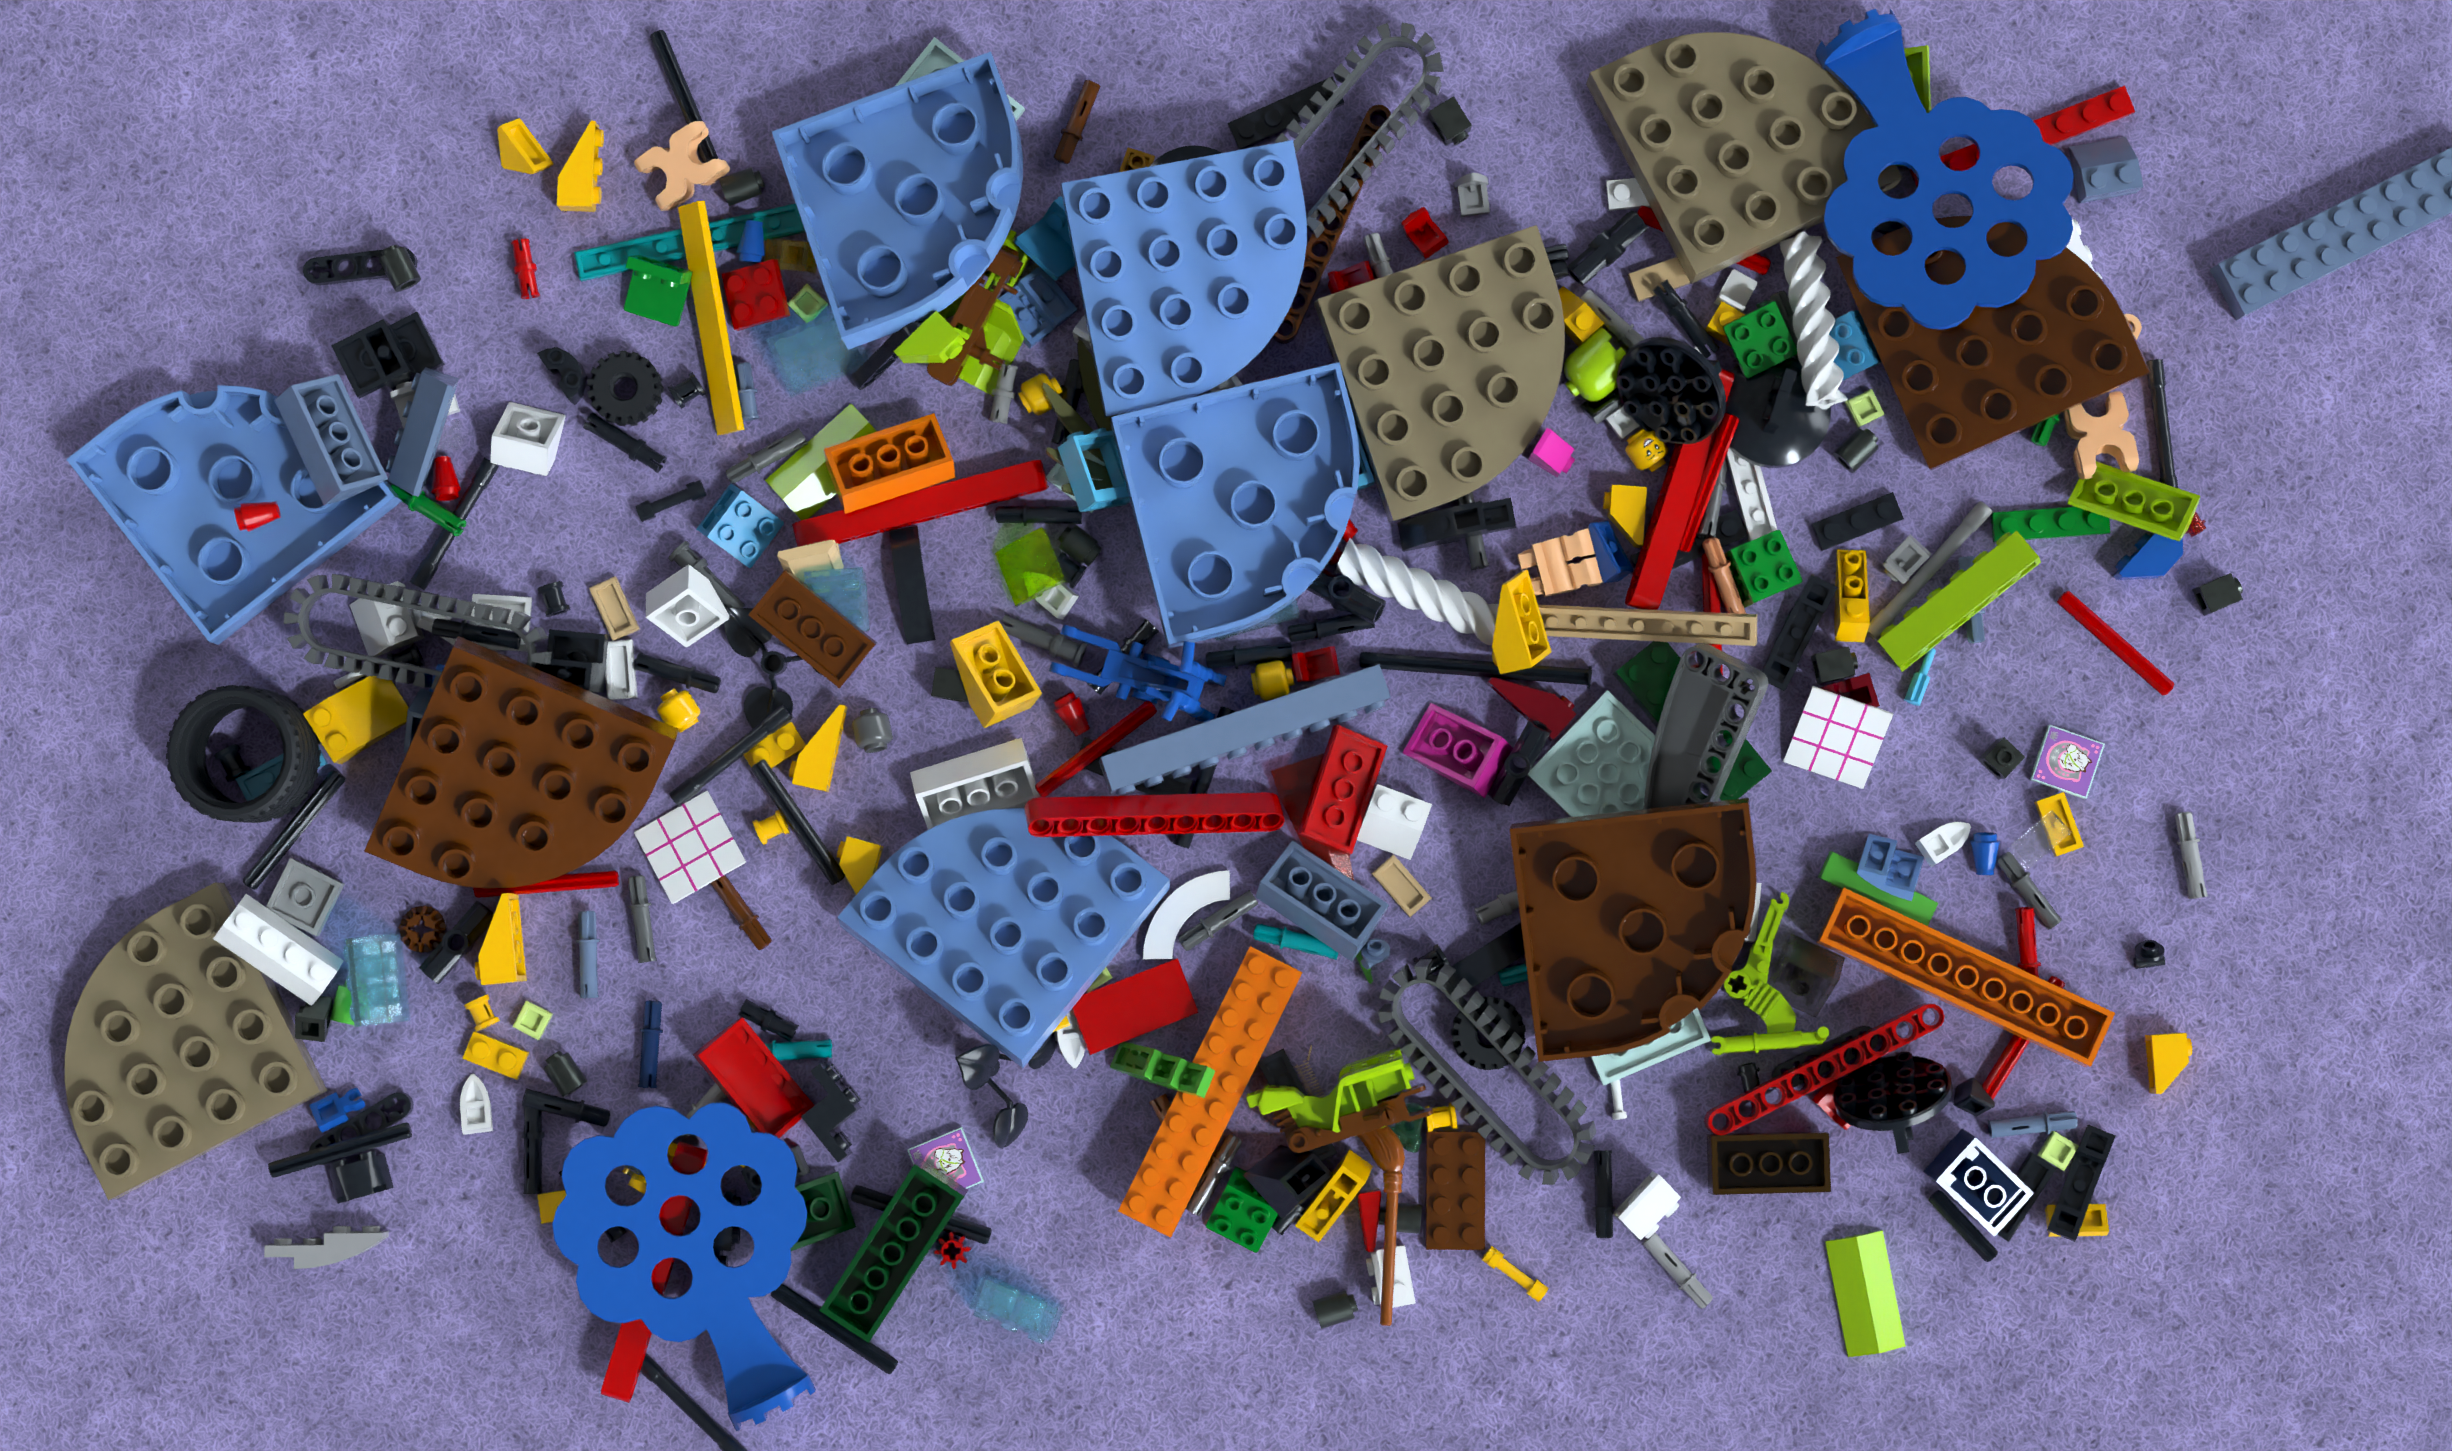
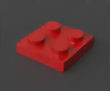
[722,259,790,331]

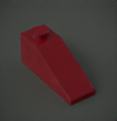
[1486,677,1577,741]

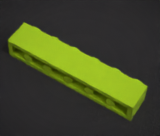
[1877,531,2041,672]

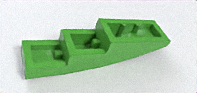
[1818,851,1938,926]
[1109,1042,1215,1098]

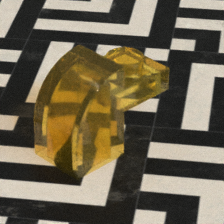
[765,239,817,274]

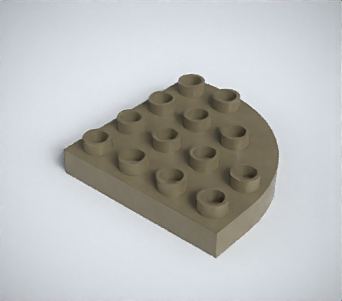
[1586,32,1902,284]
[1314,225,1565,523]
[65,882,328,1200]

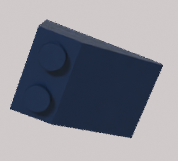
[1923,1128,2034,1236]

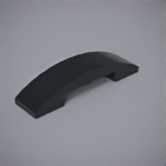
[889,526,936,645]
[1762,574,1838,691]
[1437,922,1525,1001]
[2047,1125,2116,1242]

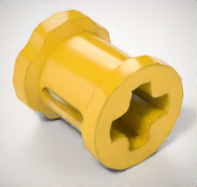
[752,809,790,845]
[464,994,500,1032]
[1424,1102,1457,1132]

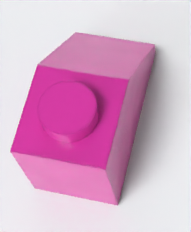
[1528,428,1575,477]

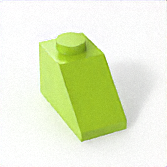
[894,311,965,363]

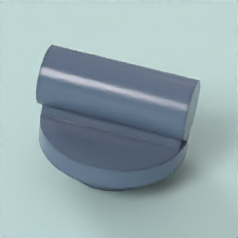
[1361,938,1390,970]

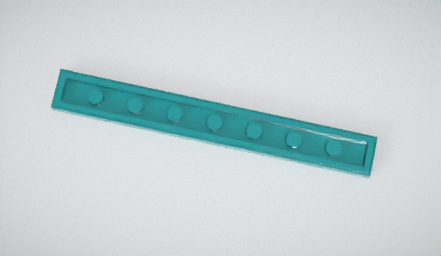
[574,203,805,282]

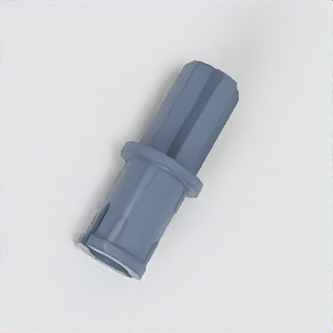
[734,362,759,421]

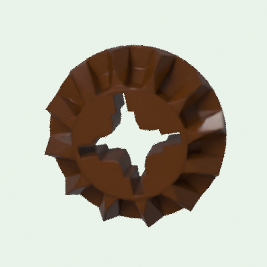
[398,906,446,953]

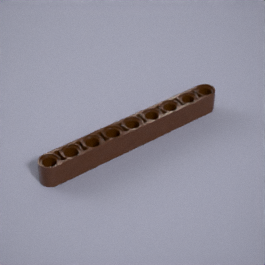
[1273,105,1391,344]

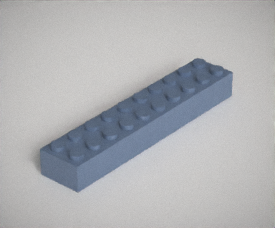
[2210,147,2452,321]
[1099,664,1391,796]

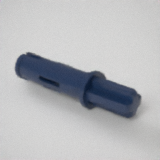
[638,1000,663,1088]

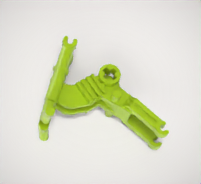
[1711,892,1829,1055]

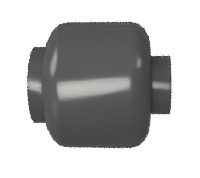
[852,708,893,753]

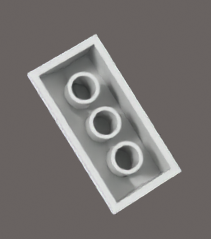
[910,738,1040,830]
[213,894,344,1006]

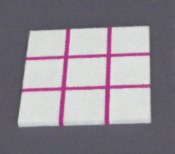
[1783,686,1893,789]
[634,791,746,904]

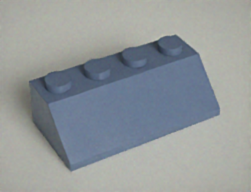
[385,367,459,497]
[275,374,388,505]
[1256,840,1389,962]

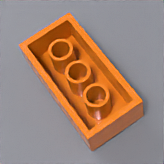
[824,413,955,514]

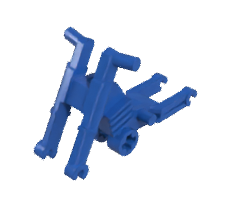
[1049,625,1227,722]

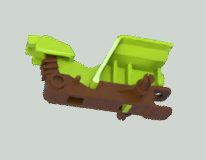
[924,230,1030,396]
[1246,1047,1433,1153]

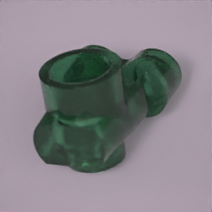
[1390,1102,1424,1153]

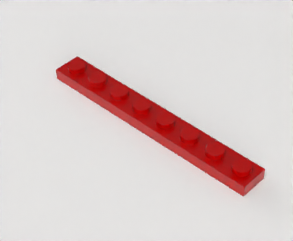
[1910,85,2136,187]

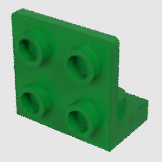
[624,255,693,327]
[1723,300,1797,378]
[1724,530,1803,608]
[1206,1166,1278,1253]

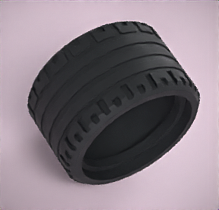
[166,685,321,823]

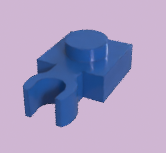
[309,1088,366,1133]

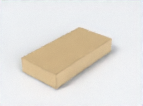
[1628,257,1691,302]
[589,576,640,641]
[1371,854,1432,917]

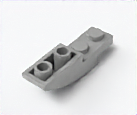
[264,1225,389,1269]

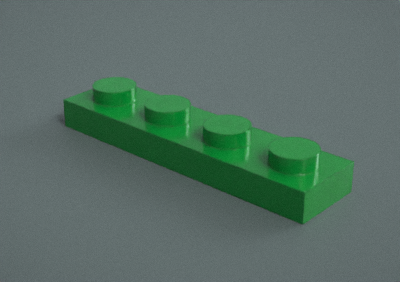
[1991,507,2110,542]

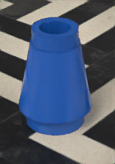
[736,220,765,263]
[1970,832,2000,875]

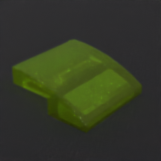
[995,527,1066,606]

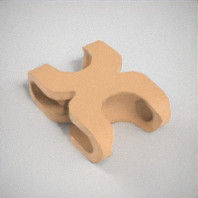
[634,121,730,211]
[2063,391,2139,480]

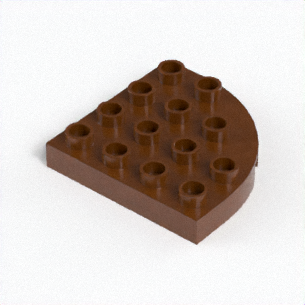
[1836,216,2151,470]
[364,636,678,888]
[1509,798,1757,1062]

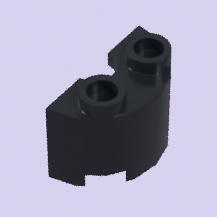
[537,347,587,405]
[328,1150,394,1204]

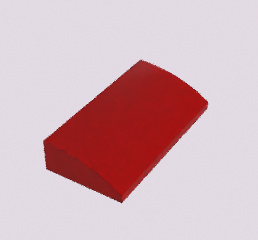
[693,1017,815,1138]

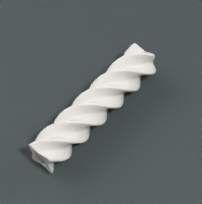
[1780,232,1848,409]
[1334,538,1499,646]

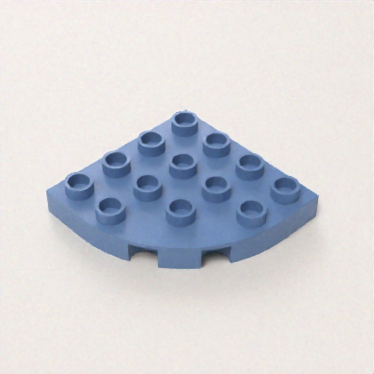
[772,52,1023,350]
[1060,140,1307,418]
[1111,362,1360,649]
[66,385,402,645]
[837,808,1170,1068]

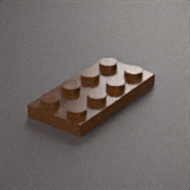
[748,569,877,689]
[1426,1131,1485,1250]

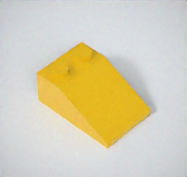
[1492,569,1552,674]
[950,620,1042,728]
[303,676,409,765]
[475,893,527,985]

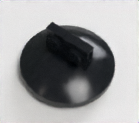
[1617,337,1726,444]
[1718,357,1831,468]
[1833,1052,1953,1154]

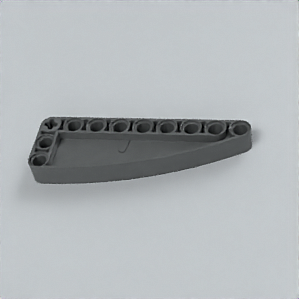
[1643,643,1768,809]

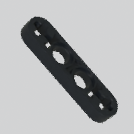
[303,248,418,286]
[851,321,924,390]
[1771,1026,1878,1088]
[309,1092,414,1165]

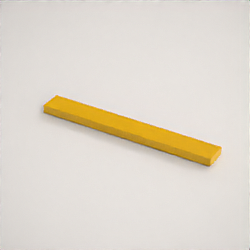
[678,201,744,435]

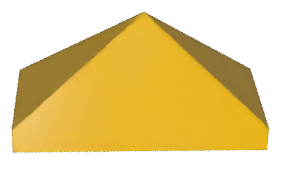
[497,118,554,174]

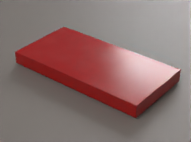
[1297,724,1388,855]
[1072,958,1199,1055]

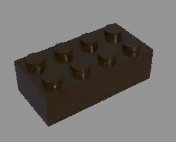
[1707,1131,1831,1195]

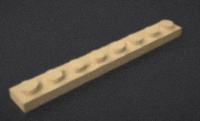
[1538,605,1757,646]

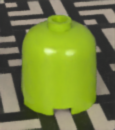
[1563,327,1626,401]

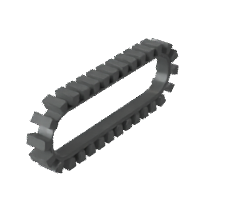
[1275,22,1444,238]
[284,574,552,689]
[1378,959,1596,1185]

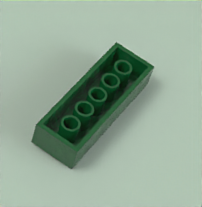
[1613,641,1772,801]
[819,1158,968,1343]

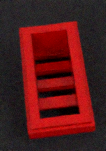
[1357,1189,1382,1252]

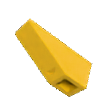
[557,121,604,212]
[1834,549,1870,642]

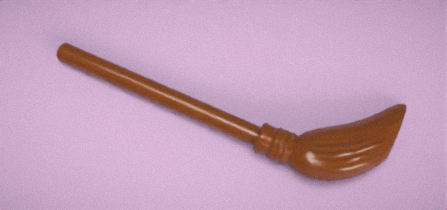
[1357,1126,1405,1326]

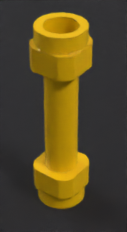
[1481,1246,1549,1302]

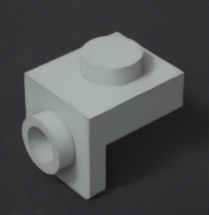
[1883,534,1931,584]

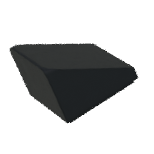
[1953,1078,1995,1117]

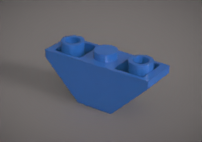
[2112,532,2183,580]

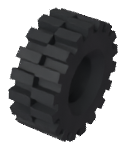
[587,351,664,426]
[1451,997,1526,1070]

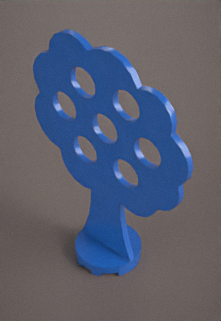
[1815,9,2074,330]
[552,1102,816,1431]

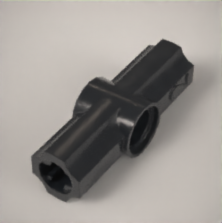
[1567,210,1648,286]
[1306,569,1386,624]
[1488,719,1552,806]
[419,901,494,984]

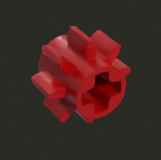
[934,1232,972,1269]

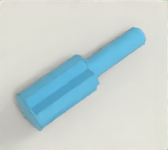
[1904,648,1936,706]

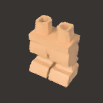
[1517,528,1602,597]

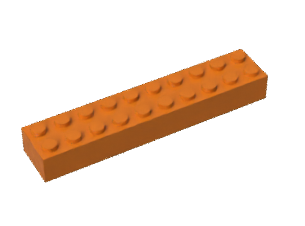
[1816,888,2115,1067]
[1117,946,1303,1238]

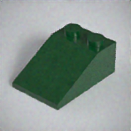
[748,1171,856,1251]

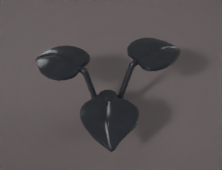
[724,608,822,736]
[955,1032,1057,1149]

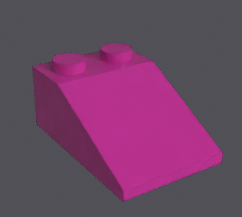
[1403,703,1513,798]

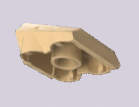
[777,540,844,583]

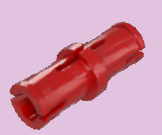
[511,239,540,300]

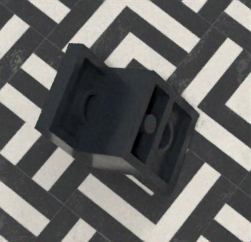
[331,312,445,399]
[535,629,609,693]
[801,1062,862,1163]

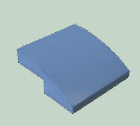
[998,266,1077,349]
[1857,834,1924,901]

